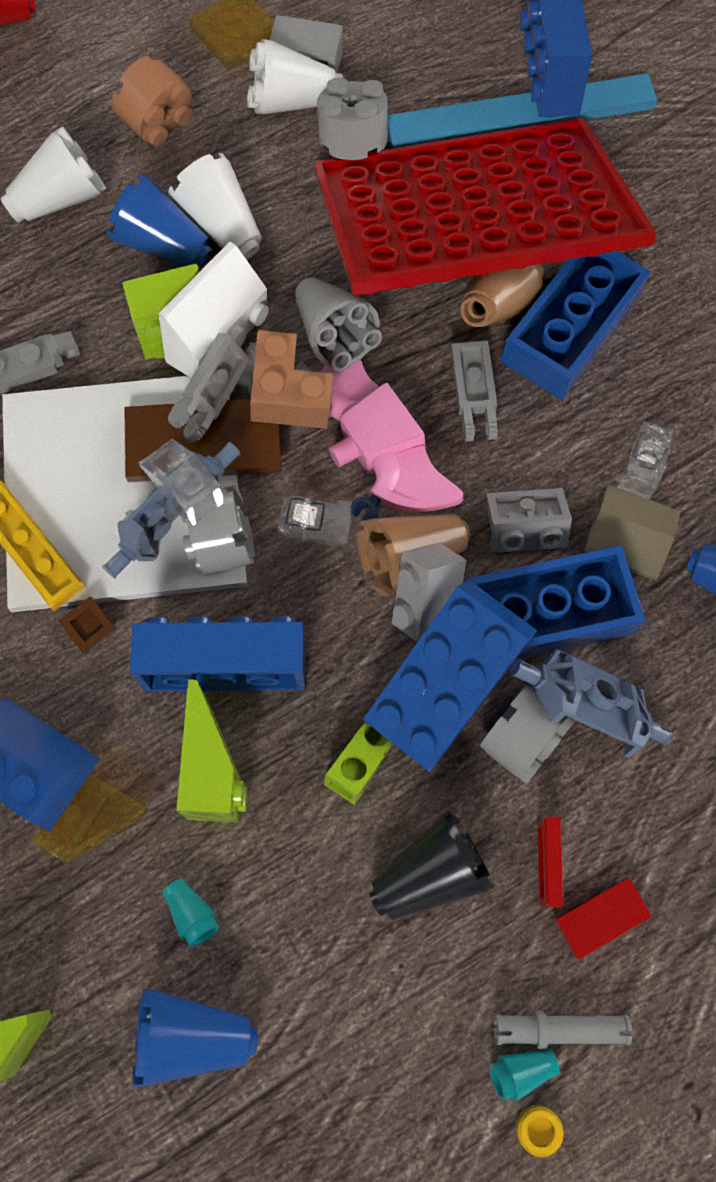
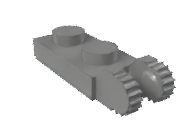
[167,333,251,442]
[450,340,498,442]

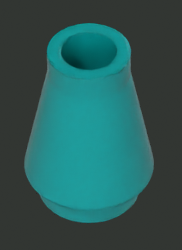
[162,878,220,948]
[489,1048,560,1103]

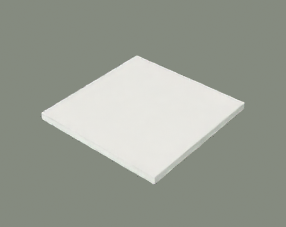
[2,376,248,612]

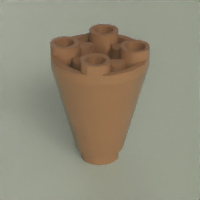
[460,264,544,327]

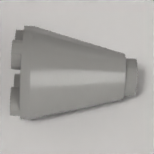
[295,278,382,371]

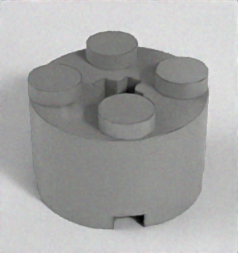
[317,78,388,160]
[178,485,255,574]
[480,683,575,784]

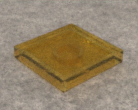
[188,0,274,71]

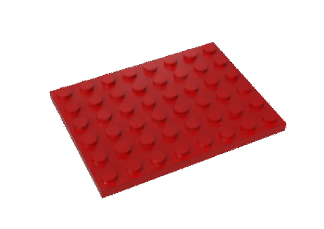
[314,118,656,296]

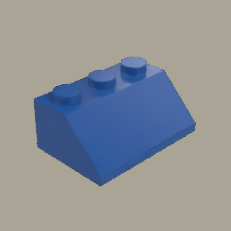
[0,698,100,832]

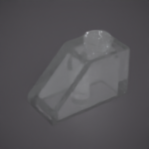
[139,439,224,528]

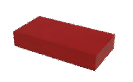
[537,817,564,908]
[554,878,652,960]

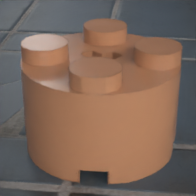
[111,56,193,147]

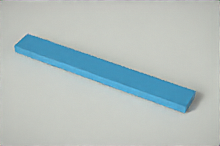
[388,74,658,149]

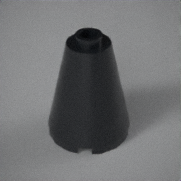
[369,810,495,920]

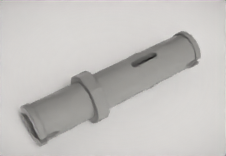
[494,1011,632,1049]

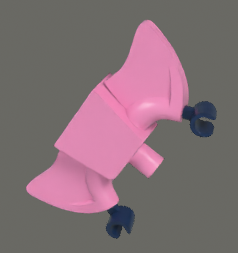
[321,359,463,520]

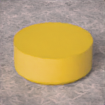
[516,1105,564,1157]

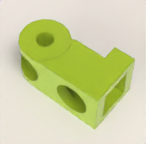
[324,722,393,805]

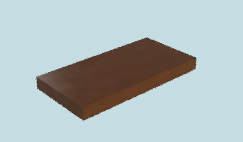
[124,399,282,482]

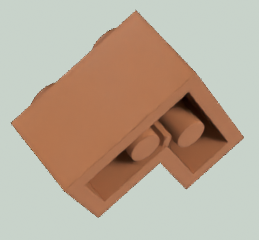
[250,330,333,429]

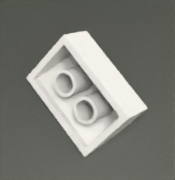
[159,242,269,378]

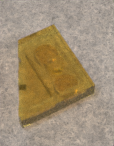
[31,774,149,864]

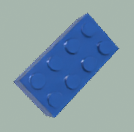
[520,0,592,117]
[501,251,651,400]
[464,545,646,659]
[363,580,537,772]
[130,616,306,692]

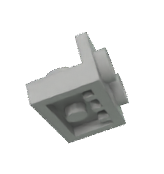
[485,488,572,553]

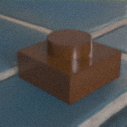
[58,596,117,653]

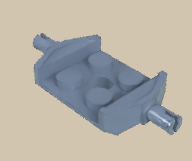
[102,442,240,579]
[510,649,672,758]

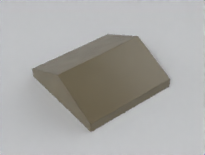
[583,485,681,581]

